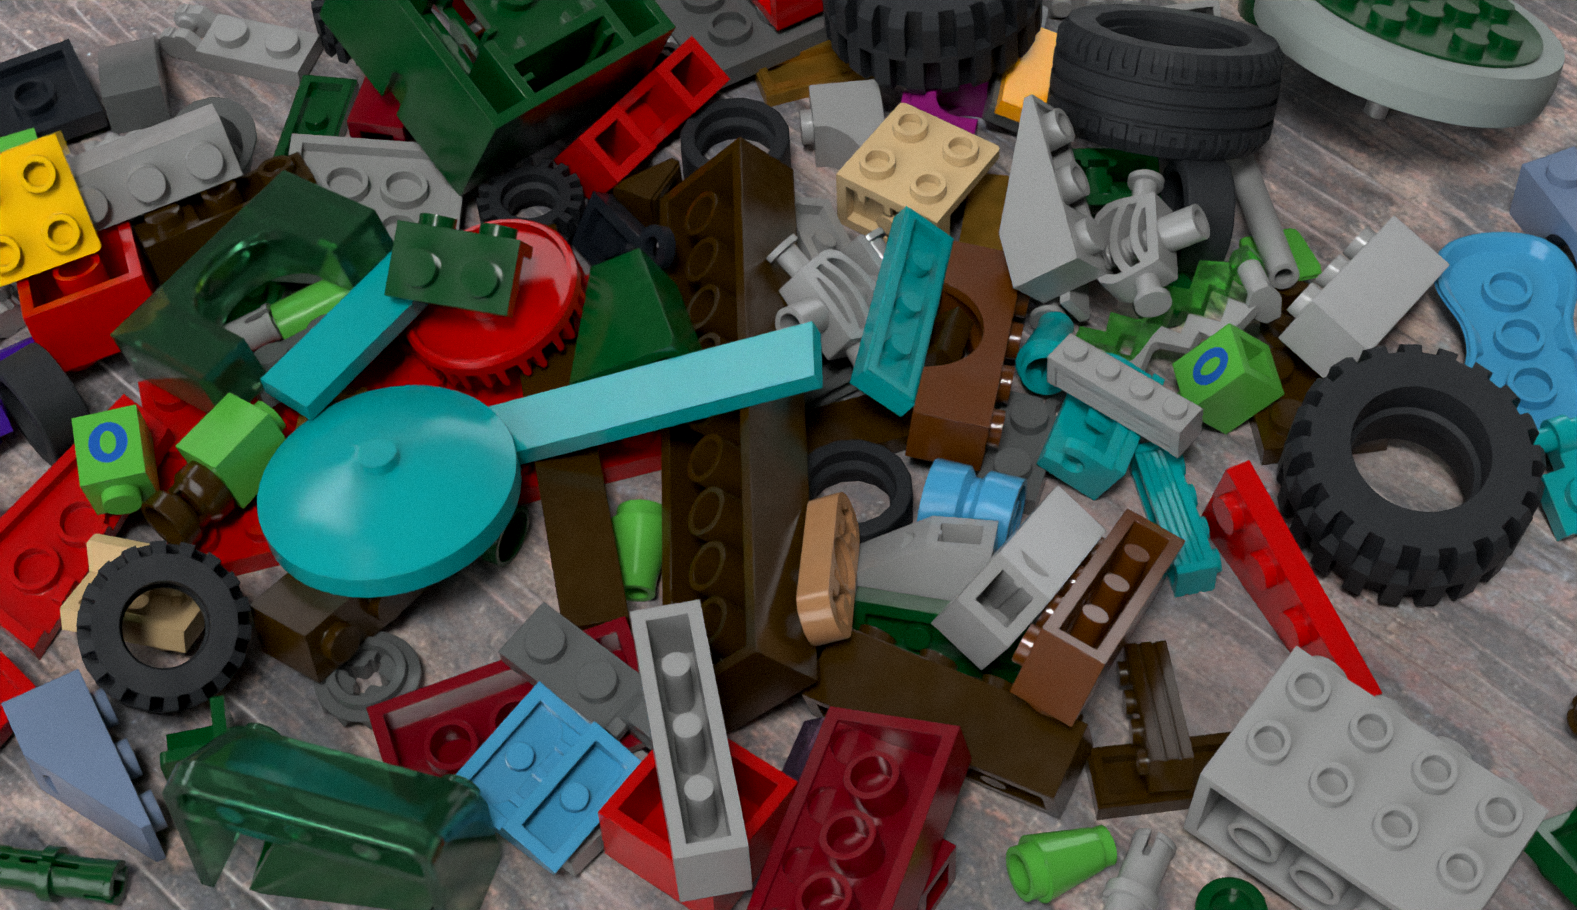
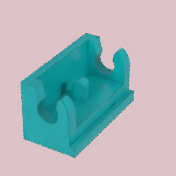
[1036,353,1165,500]

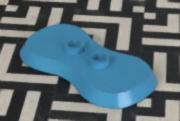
[1434,232,1577,429]

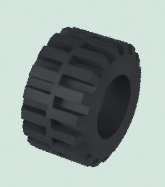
[76,540,252,714]

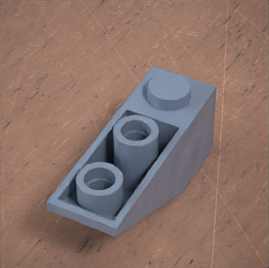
[1,669,168,862]

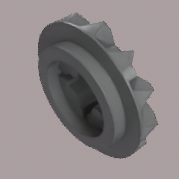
[314,631,423,730]

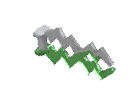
[1076,245,1282,371]

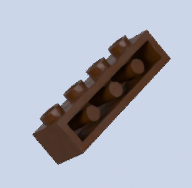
[1009,508,1185,727]

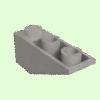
[999,94,1107,303]
[931,485,1106,670]
[855,516,999,601]

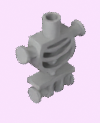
[1029,169,1210,329]
[766,227,939,367]

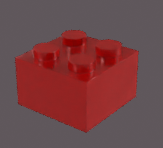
[16,220,169,372]
[598,738,798,910]

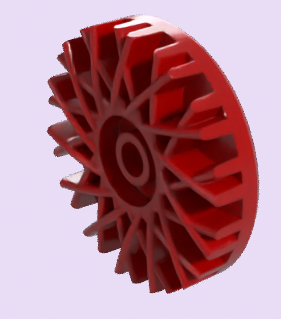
[404,219,587,389]

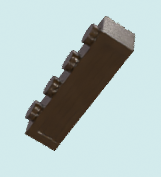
[1116,640,1194,793]

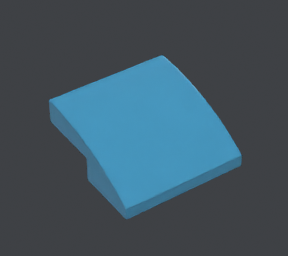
[445,681,642,875]

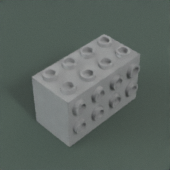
[1183,646,1549,910]

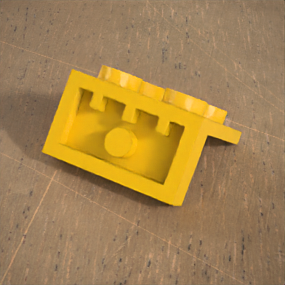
[0,130,102,287]

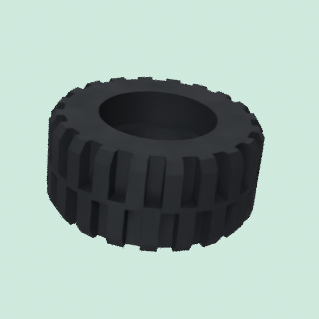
[822,0,1042,94]
[1276,344,1546,606]

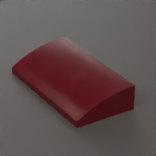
[366,616,646,819]
[746,706,972,910]

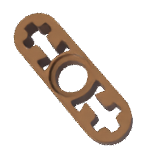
[796,492,860,646]

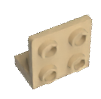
[836,103,1000,244]

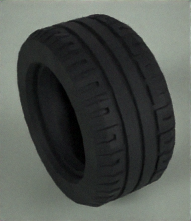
[1047,4,1285,161]

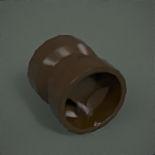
[141,461,235,545]

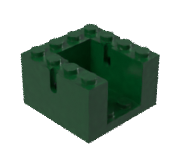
[319,0,676,196]

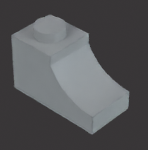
[799,79,885,170]

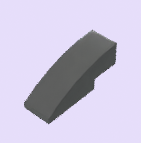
[98,36,171,134]

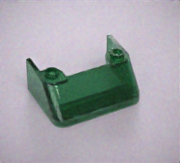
[162,722,501,910]

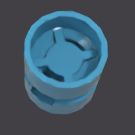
[917,458,1027,550]

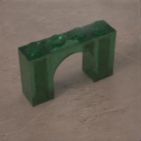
[110,170,394,413]

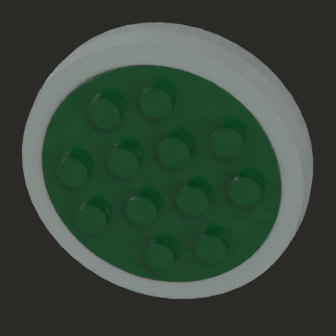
[1253,0,1565,128]

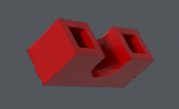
[554,36,730,199]

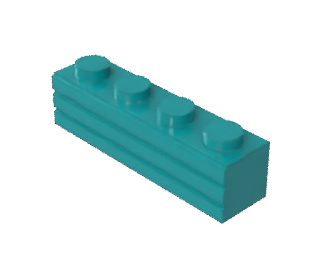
[1129,442,1222,598]

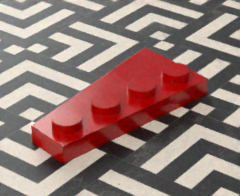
[1201,460,1382,696]

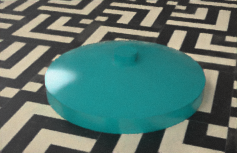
[257,385,522,598]

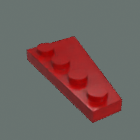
[0,394,175,660]

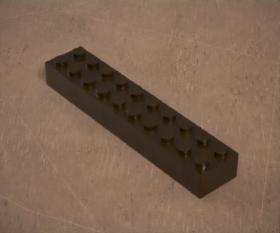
[660,136,818,735]

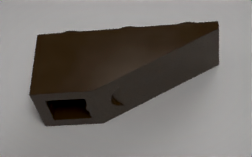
[132,152,317,306]

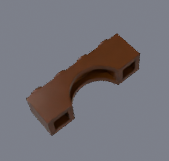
[905,241,1030,472]

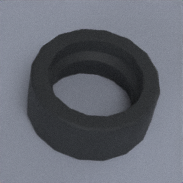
[680,97,791,179]
[1161,159,1236,273]
[0,342,90,466]
[807,439,913,543]

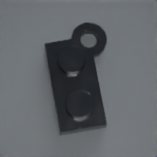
[571,191,676,272]

